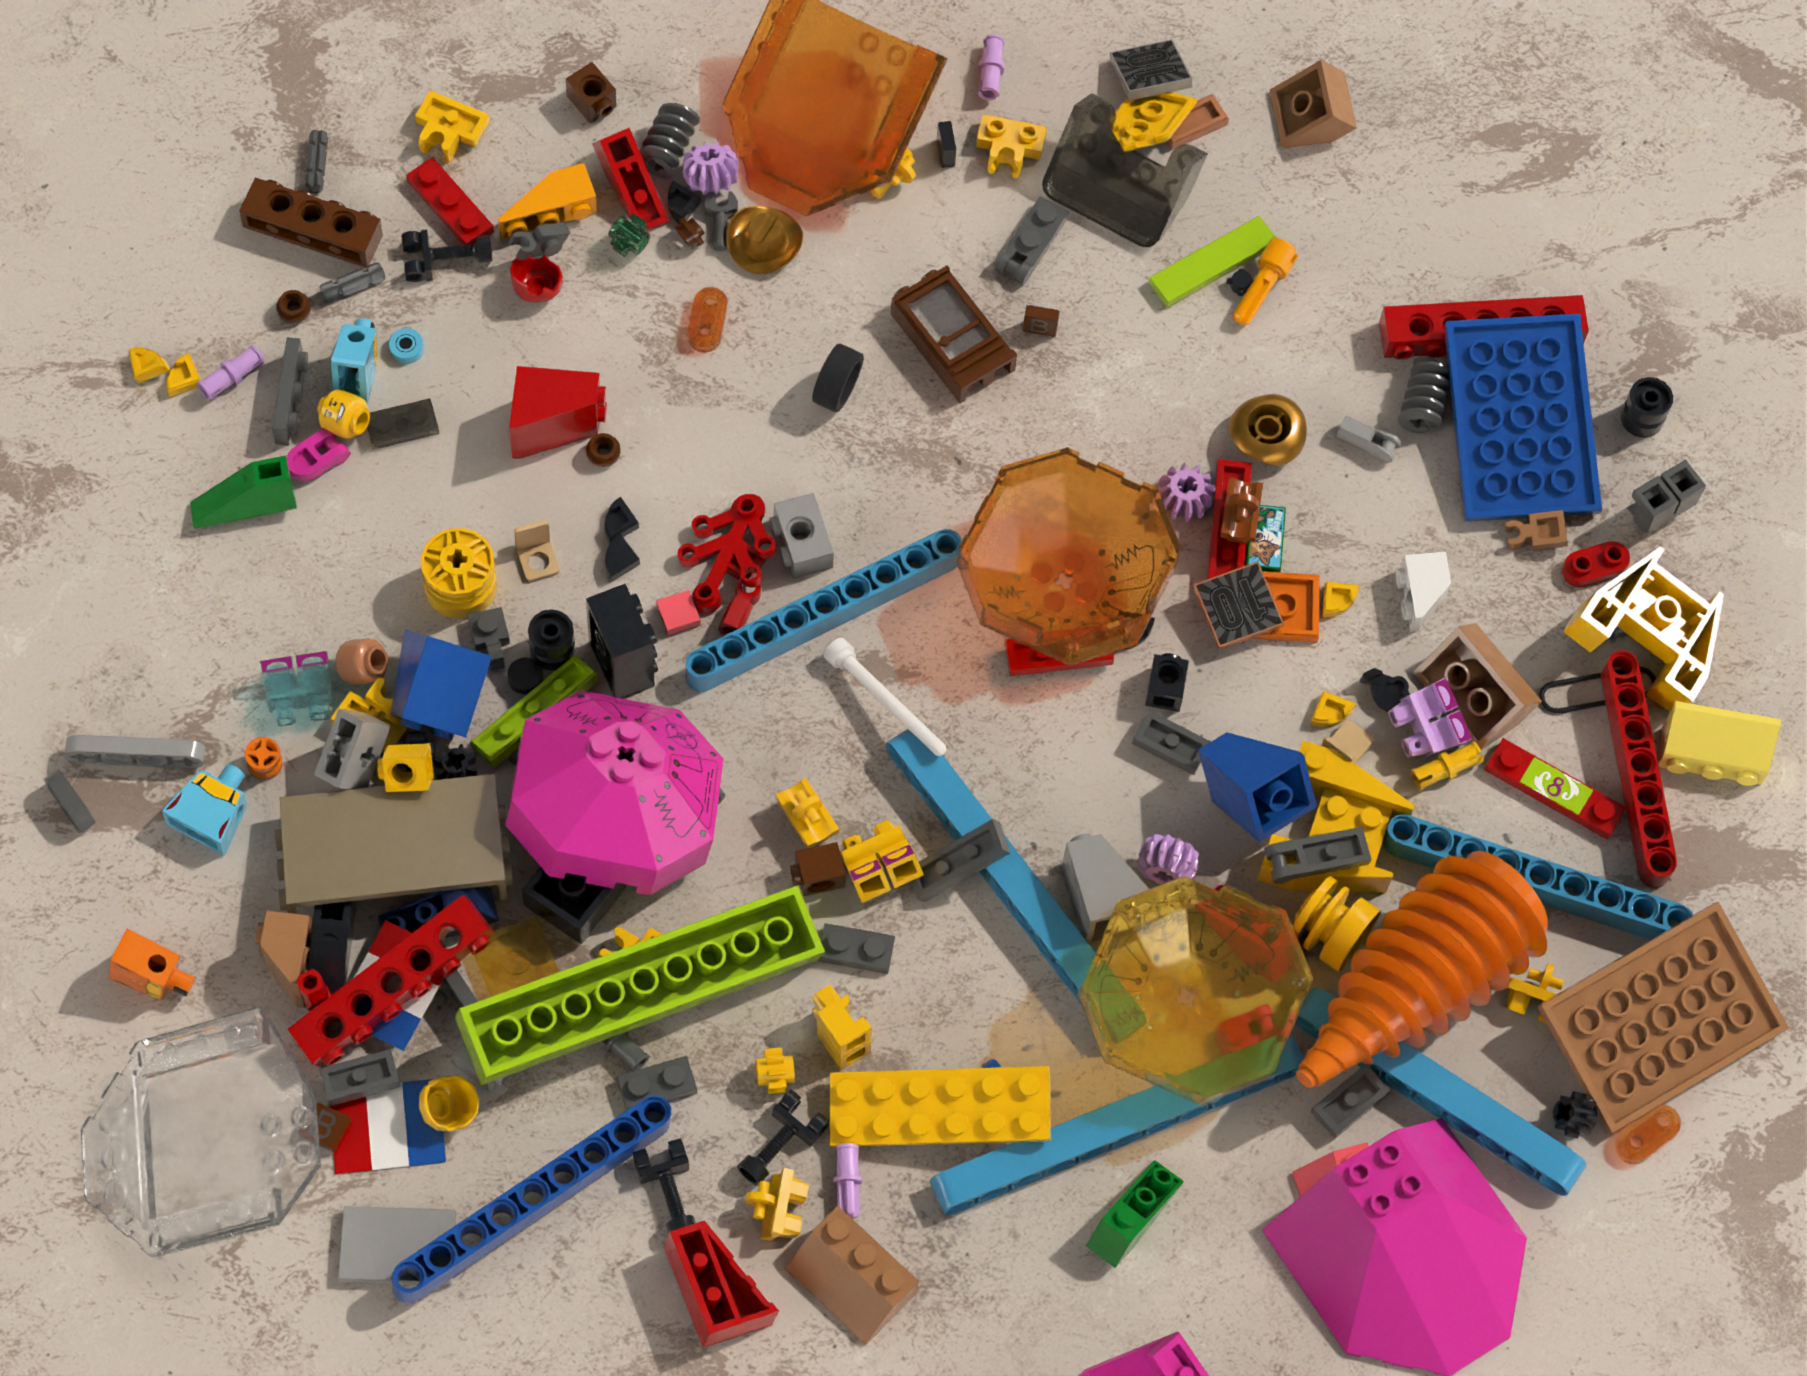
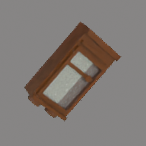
[891,265,1017,404]

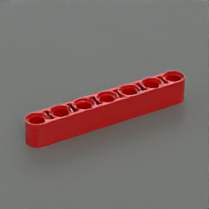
[1601,650,1677,888]

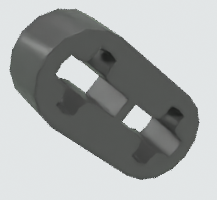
[44,769,95,833]

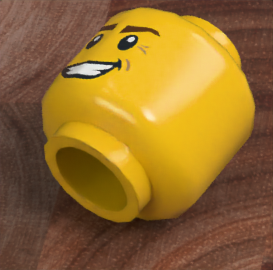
[317,389,370,439]

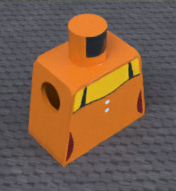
[109,929,196,1000]

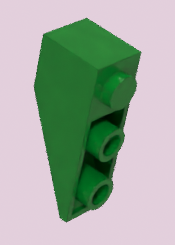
[190,455,297,529]
[1086,1160,1184,1268]

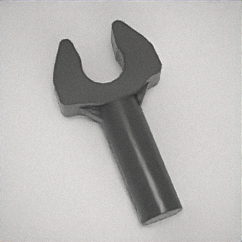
[705,191,738,251]

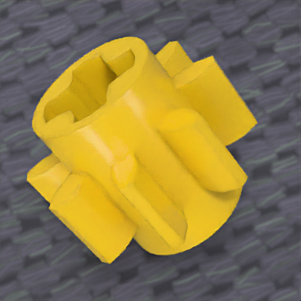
[755,1047,795,1094]

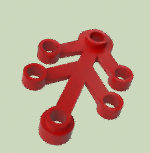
[677,494,776,614]

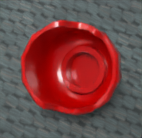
[509,255,563,303]

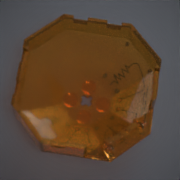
[957,447,1181,666]

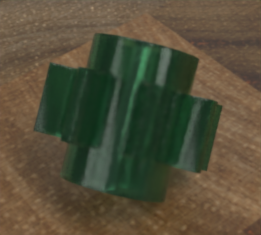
[608,213,650,257]

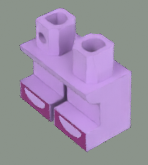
[1388,678,1472,758]

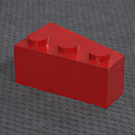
[663,1221,779,1348]

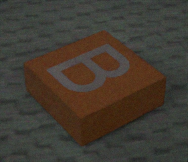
[1023,305,1060,337]
[300,1102,352,1152]

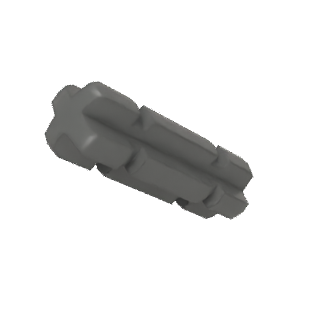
[304,130,328,193]
[320,262,385,303]

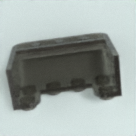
[1042,93,1208,247]

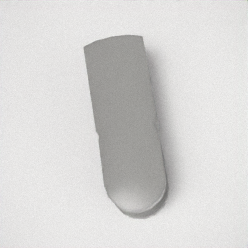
[1336,416,1401,463]

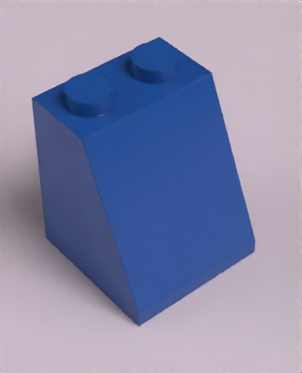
[390,629,492,740]
[1198,732,1317,842]

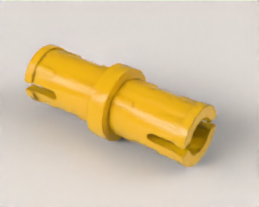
[1410,741,1484,790]

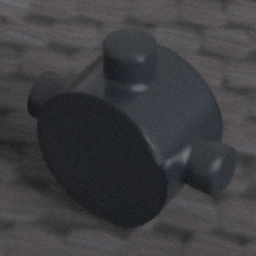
[1226,268,1253,296]

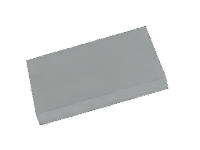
[338,1206,456,1285]

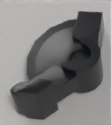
[1360,668,1410,713]

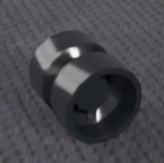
[1620,377,1674,438]
[528,609,575,671]

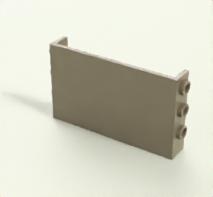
[275,774,513,914]

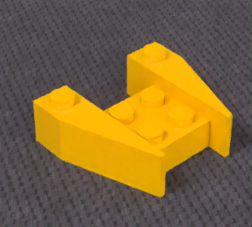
[1563,547,1724,713]
[1257,740,1415,893]

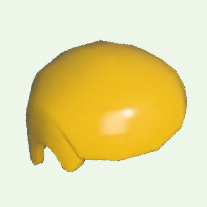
[419,1075,479,1132]

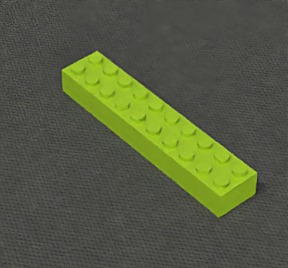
[455,885,825,1086]

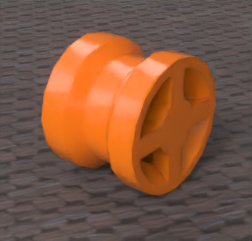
[244,737,283,780]

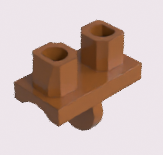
[1220,477,1263,544]

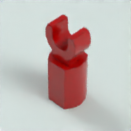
[718,578,761,636]
[297,969,331,1012]

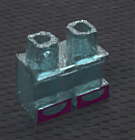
[260,651,334,727]

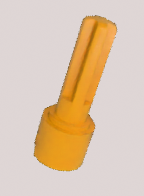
[1232,238,1299,326]

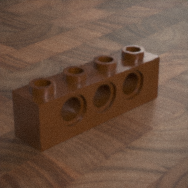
[239,177,383,268]

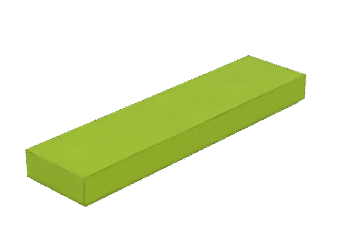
[1149,216,1276,308]
[469,655,600,768]

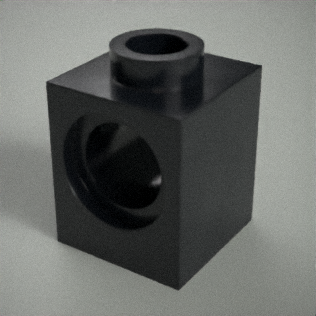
[1145,653,1189,712]

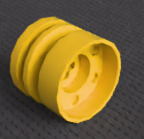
[421,528,497,619]
[1291,876,1381,972]

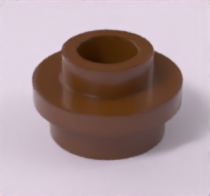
[674,217,705,249]
[276,290,311,323]
[586,433,621,467]

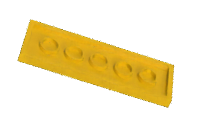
[830,1066,1051,1147]

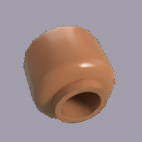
[335,638,388,685]

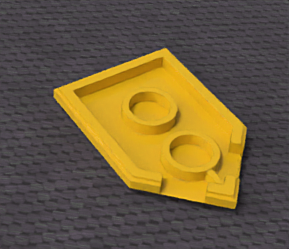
[1108,92,1197,152]

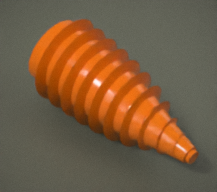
[1296,851,1548,1089]

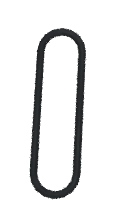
[1539,666,1656,713]

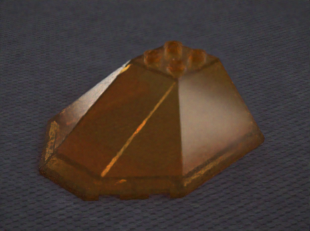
[723,0,948,217]

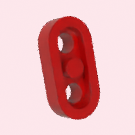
[1562,541,1630,588]

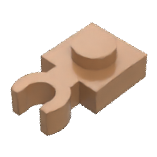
[1505,510,1568,551]

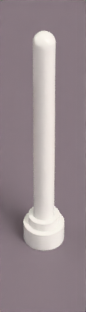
[824,638,946,756]

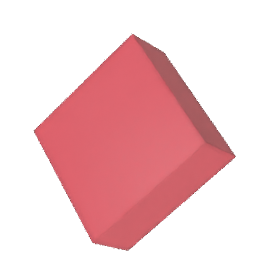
[656,590,701,636]

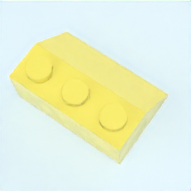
[1658,701,1781,786]

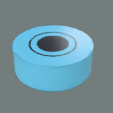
[389,328,424,364]

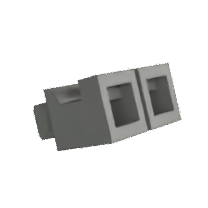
[1627,459,1706,534]

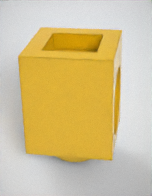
[377,743,434,792]

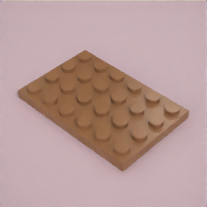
[1537,902,1789,1134]

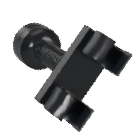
[401,229,493,282]
[737,1089,830,1186]
[632,1138,696,1234]

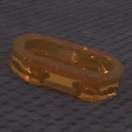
[688,287,728,353]
[1615,1104,1681,1164]

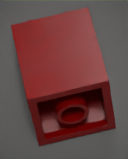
[509,366,607,459]

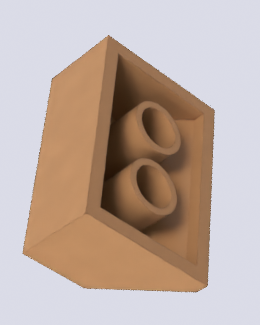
[1412,623,1542,750]
[785,1205,919,1345]

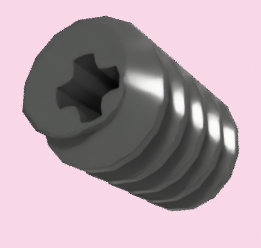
[639,103,700,179]
[1398,357,1450,433]

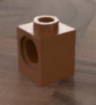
[565,62,617,123]
[790,842,846,897]

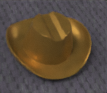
[726,206,803,274]
[1229,394,1307,466]

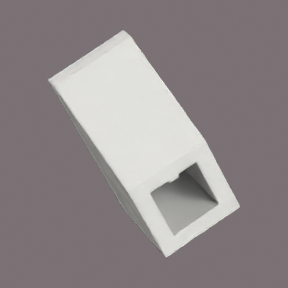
[1396,552,1451,632]

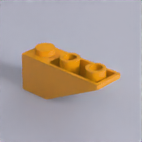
[498,163,597,240]

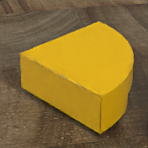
[128,347,170,383]
[166,353,200,398]
[1321,581,1359,618]
[1310,691,1356,728]

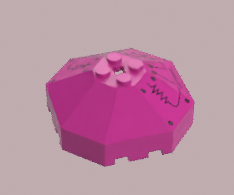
[505,690,724,895]

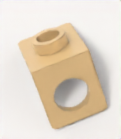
[514,520,560,582]
[1321,720,1374,764]

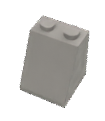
[1061,834,1160,945]

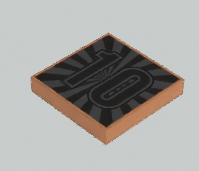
[1193,561,1284,651]

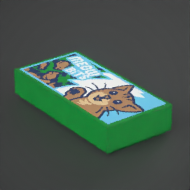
[1246,505,1286,572]

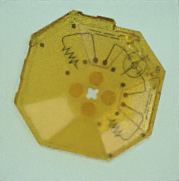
[1077,876,1314,1105]

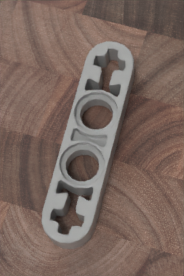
[64,735,205,769]

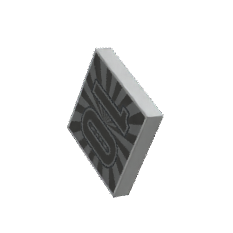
[1110,39,1192,101]

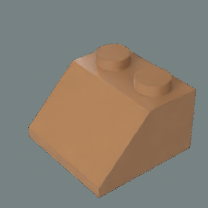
[1270,60,1357,148]
[256,910,312,1008]

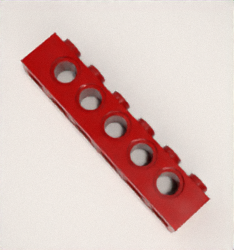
[1379,295,1589,360]
[287,895,495,1067]

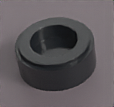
[507,657,543,695]

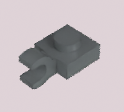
[508,222,570,260]
[467,607,510,670]

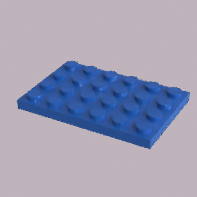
[1444,314,1602,522]

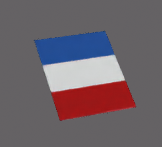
[354,920,444,1051]
[330,1079,446,1174]

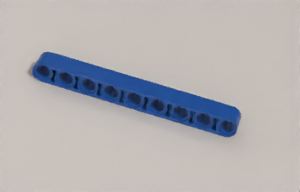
[392,1095,672,1303]

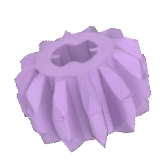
[682,142,739,195]
[1156,462,1215,523]
[1137,834,1199,888]

